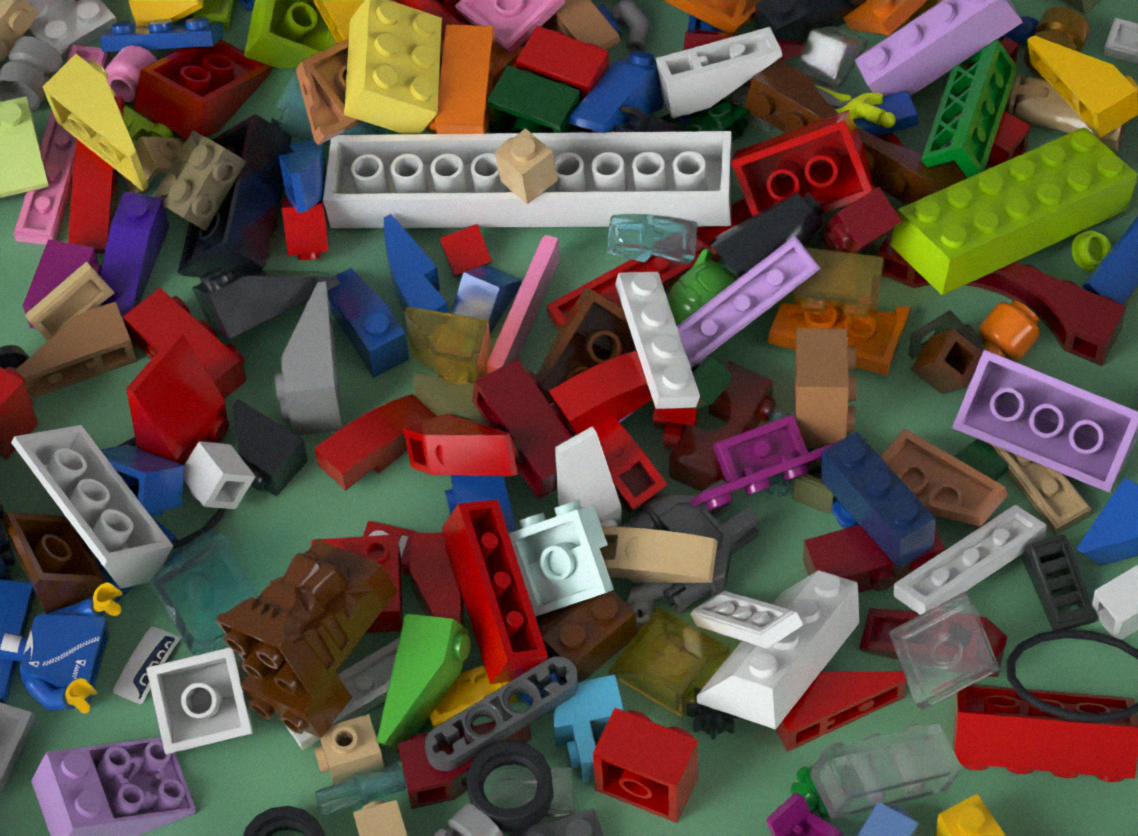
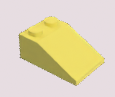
[43,54,149,192]

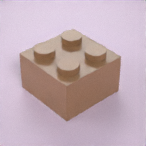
[794,328,857,448]

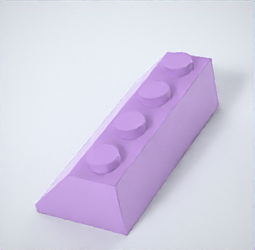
[855,0,1023,97]
[952,350,1138,493]

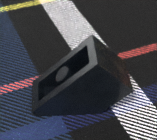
[233,399,308,497]

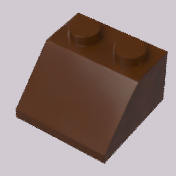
[2,512,107,614]
[536,590,637,683]

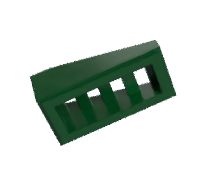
[691,356,733,409]

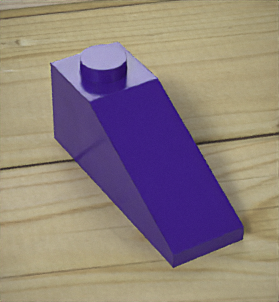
[100,191,169,322]

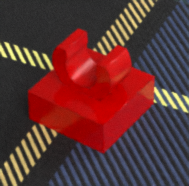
[652,406,699,451]

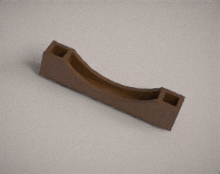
[744,59,967,205]

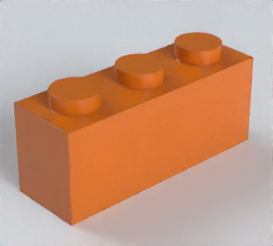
[429,25,497,134]

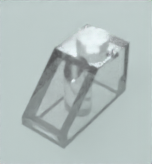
[798,25,869,88]

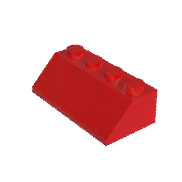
[953,683,1138,782]

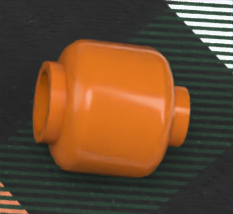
[978,300,1040,362]

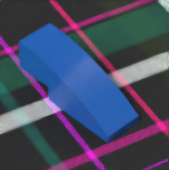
[279,139,327,213]
[384,214,449,341]

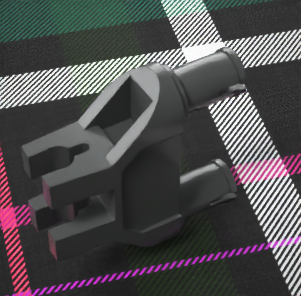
[620,479,759,614]

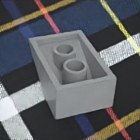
[275,281,343,436]

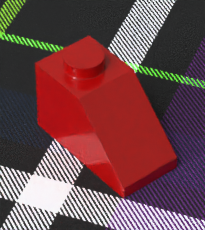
[282,194,329,260]

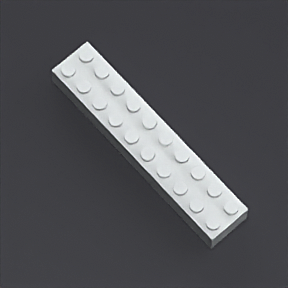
[323,131,734,228]

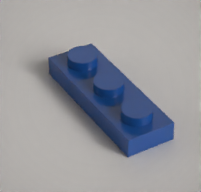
[100,17,224,52]

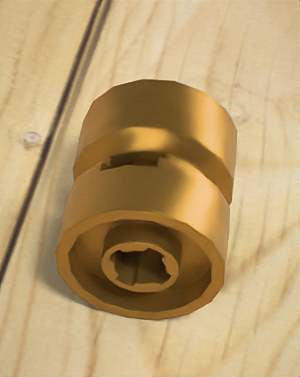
[1024,6,1091,78]

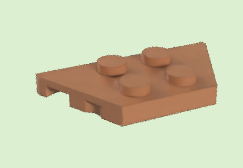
[296,38,364,145]

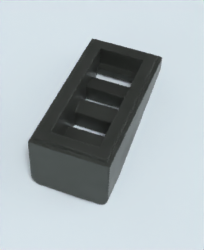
[1023,535,1096,631]

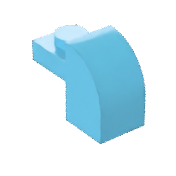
[554,674,624,783]

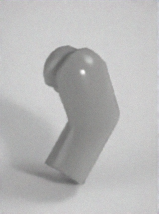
[611,0,650,52]

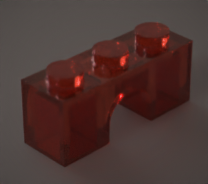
[669,361,776,492]

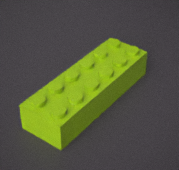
[890,127,1138,295]

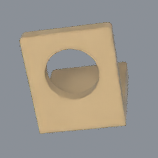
[121,137,185,194]

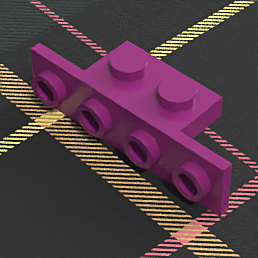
[690,414,841,510]

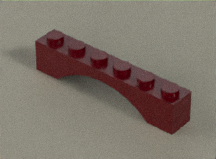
[876,230,1126,366]

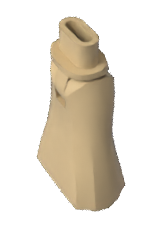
[1005,76,1128,153]

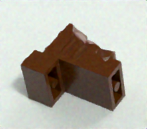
[215,539,397,738]

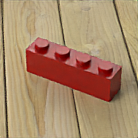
[442,499,548,684]

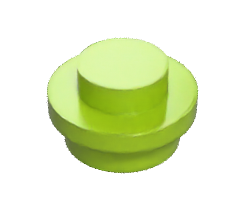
[1072,230,1111,272]

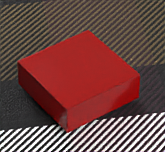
[439,224,492,277]

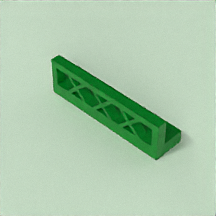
[921,40,1018,178]

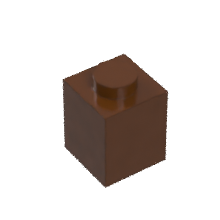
[910,329,983,394]

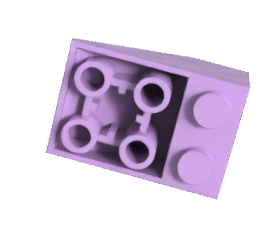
[31,737,197,836]

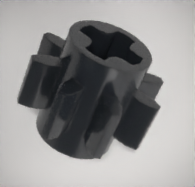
[686,687,739,740]

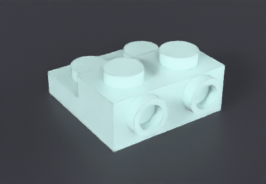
[509,500,614,617]

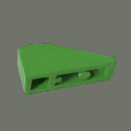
[377,613,471,753]

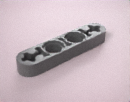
[425,657,578,771]

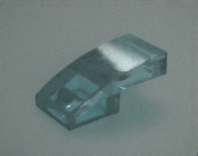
[607,214,697,264]

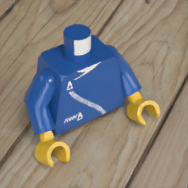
[0,583,123,714]

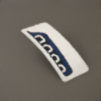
[113,626,181,704]

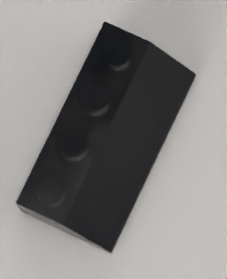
[178,114,292,277]

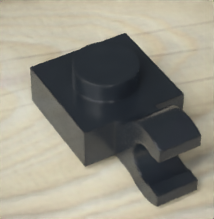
[613,105,687,132]

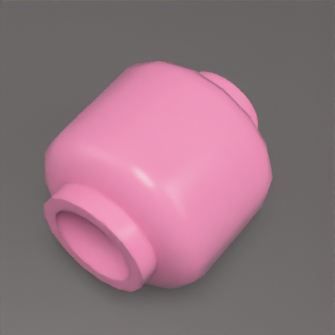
[105,45,158,104]

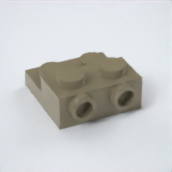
[153,131,247,231]

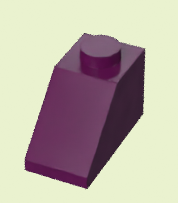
[22,239,102,329]

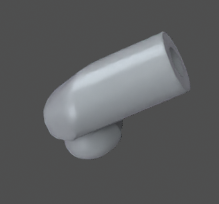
[626,583,673,627]

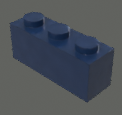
[821,431,936,568]

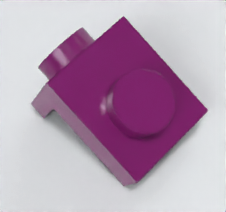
[766,792,843,836]

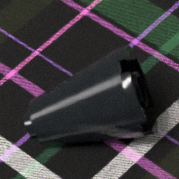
[710,192,824,277]

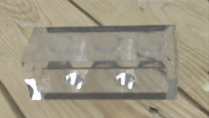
[809,723,962,819]

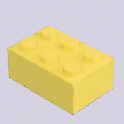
[344,0,442,134]

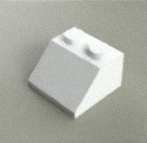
[146,648,253,755]

